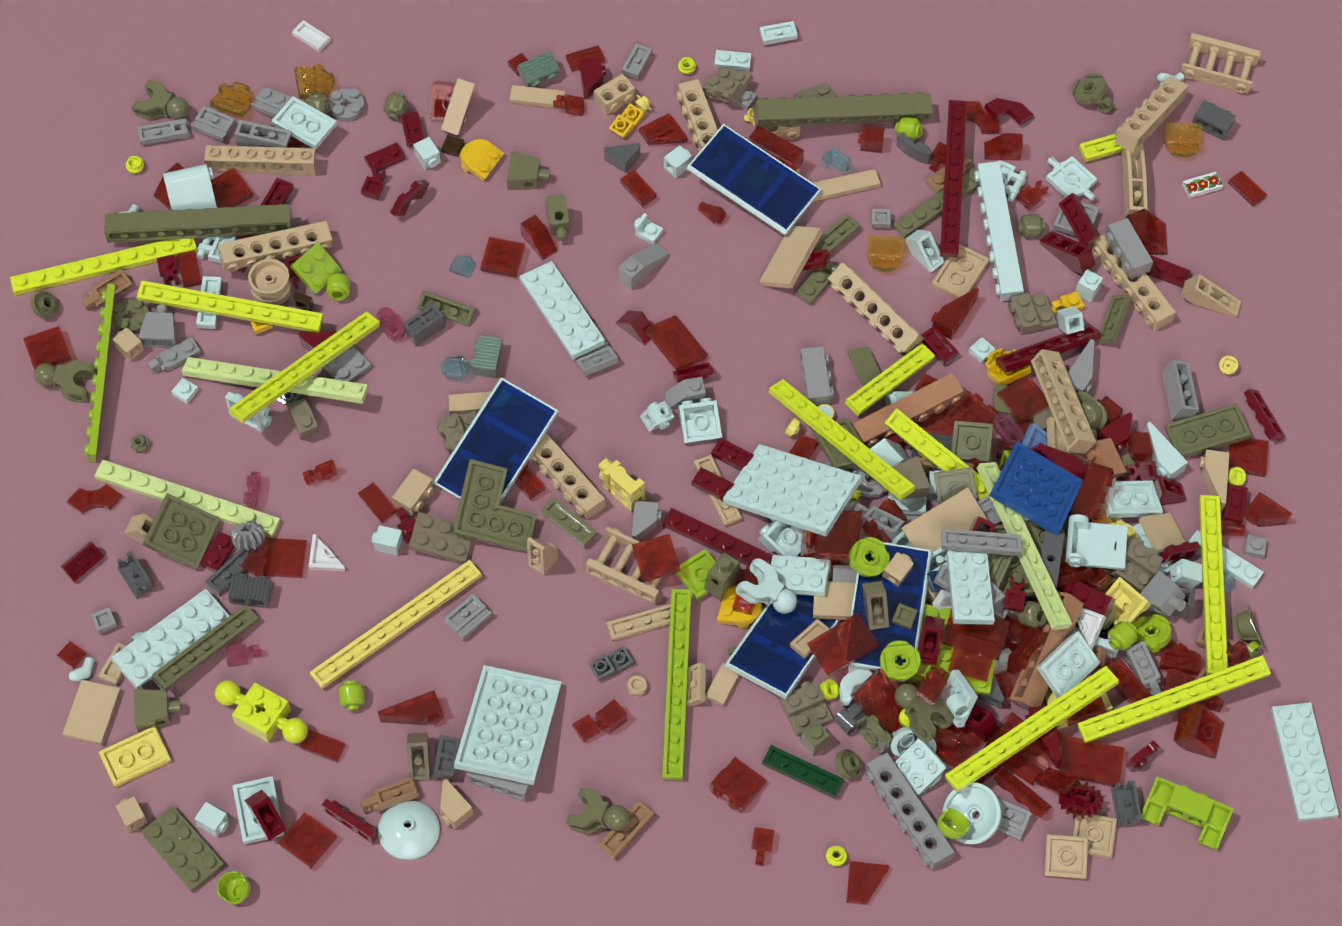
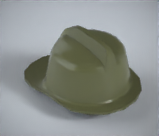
[1076,391,1107,430]
[1232,604,1265,649]

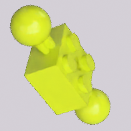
[215,680,308,744]

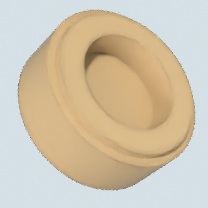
[627,676,647,697]

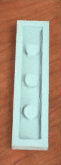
[1189,530,1263,589]

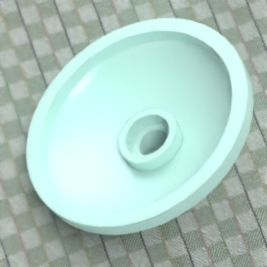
[943,783,1002,845]
[378,801,440,860]

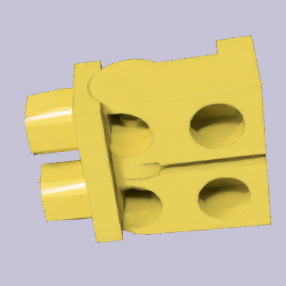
[598,458,645,512]

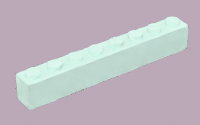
[974,161,1024,302]

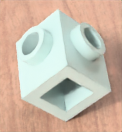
[640,401,674,432]

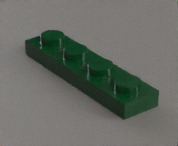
[762,745,844,799]

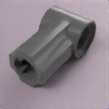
[834,696,875,735]

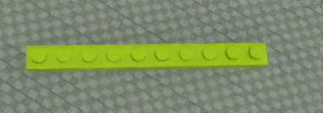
[84,284,115,463]
[662,589,691,781]

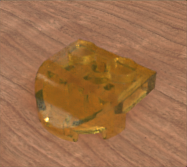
[294,63,335,99]
[210,82,253,117]
[1164,123,1203,158]
[867,235,905,272]

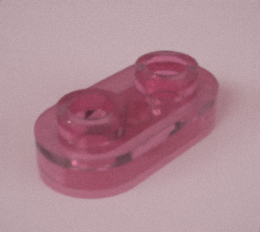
[376,307,405,341]
[993,413,1024,447]
[243,471,261,508]

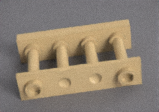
[1181,33,1261,94]
[585,527,677,605]

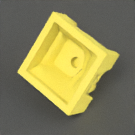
[1105,577,1152,625]

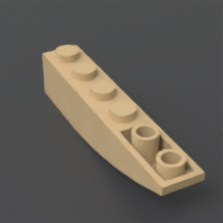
[1121,123,1148,221]

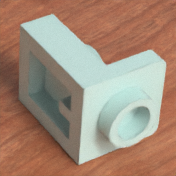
[634,213,663,245]

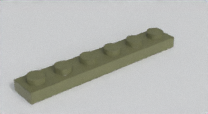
[893,167,979,239]
[152,604,259,691]

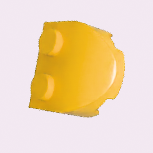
[459,139,504,181]
[985,348,1032,385]
[717,586,763,629]

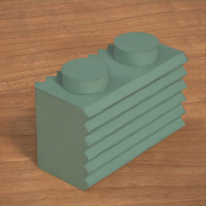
[517,51,560,87]
[470,335,503,378]

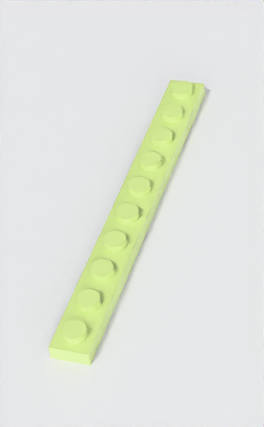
[182,357,369,404]
[94,460,281,538]
[977,462,1072,630]

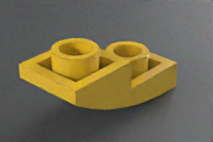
[609,103,645,138]

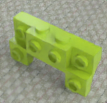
[1141,776,1234,851]

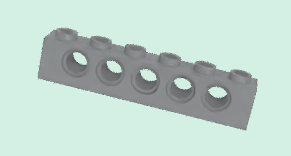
[864,752,954,871]

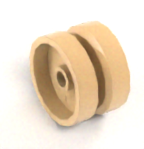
[248,259,292,305]

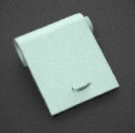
[163,164,217,210]
[1065,514,1128,570]

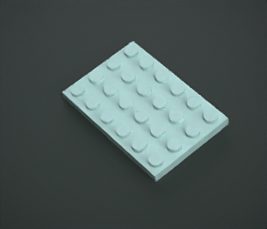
[723,444,862,537]
[454,665,562,785]

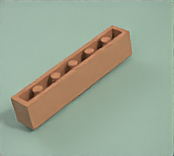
[853,373,964,448]
[1010,592,1084,709]

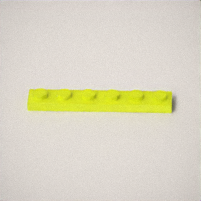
[845,343,935,416]

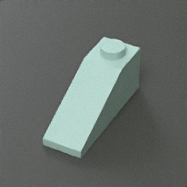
[1144,422,1188,480]

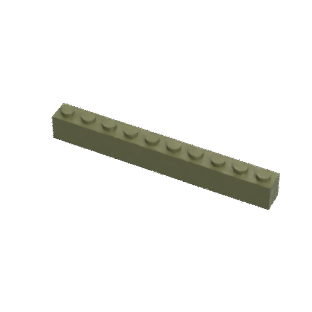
[753,92,933,127]
[104,204,293,243]

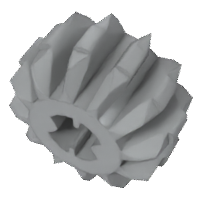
[231,521,265,551]

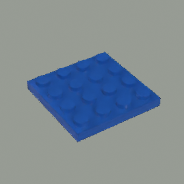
[989,441,1083,535]

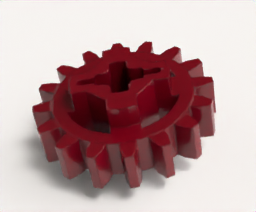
[1058,781,1104,819]

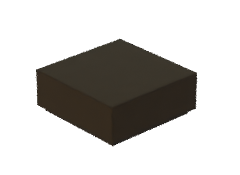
[441,135,465,157]
[292,292,314,311]

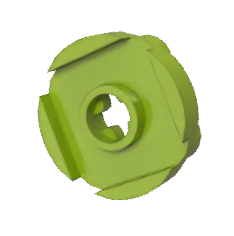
[849,537,890,577]
[1133,614,1172,652]
[880,641,921,682]

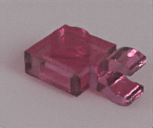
[226,643,262,667]

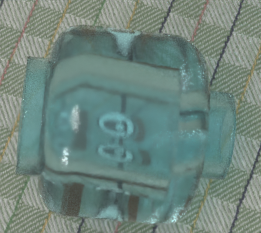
[441,356,470,380]

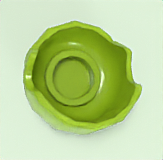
[937,808,970,840]
[217,871,251,905]

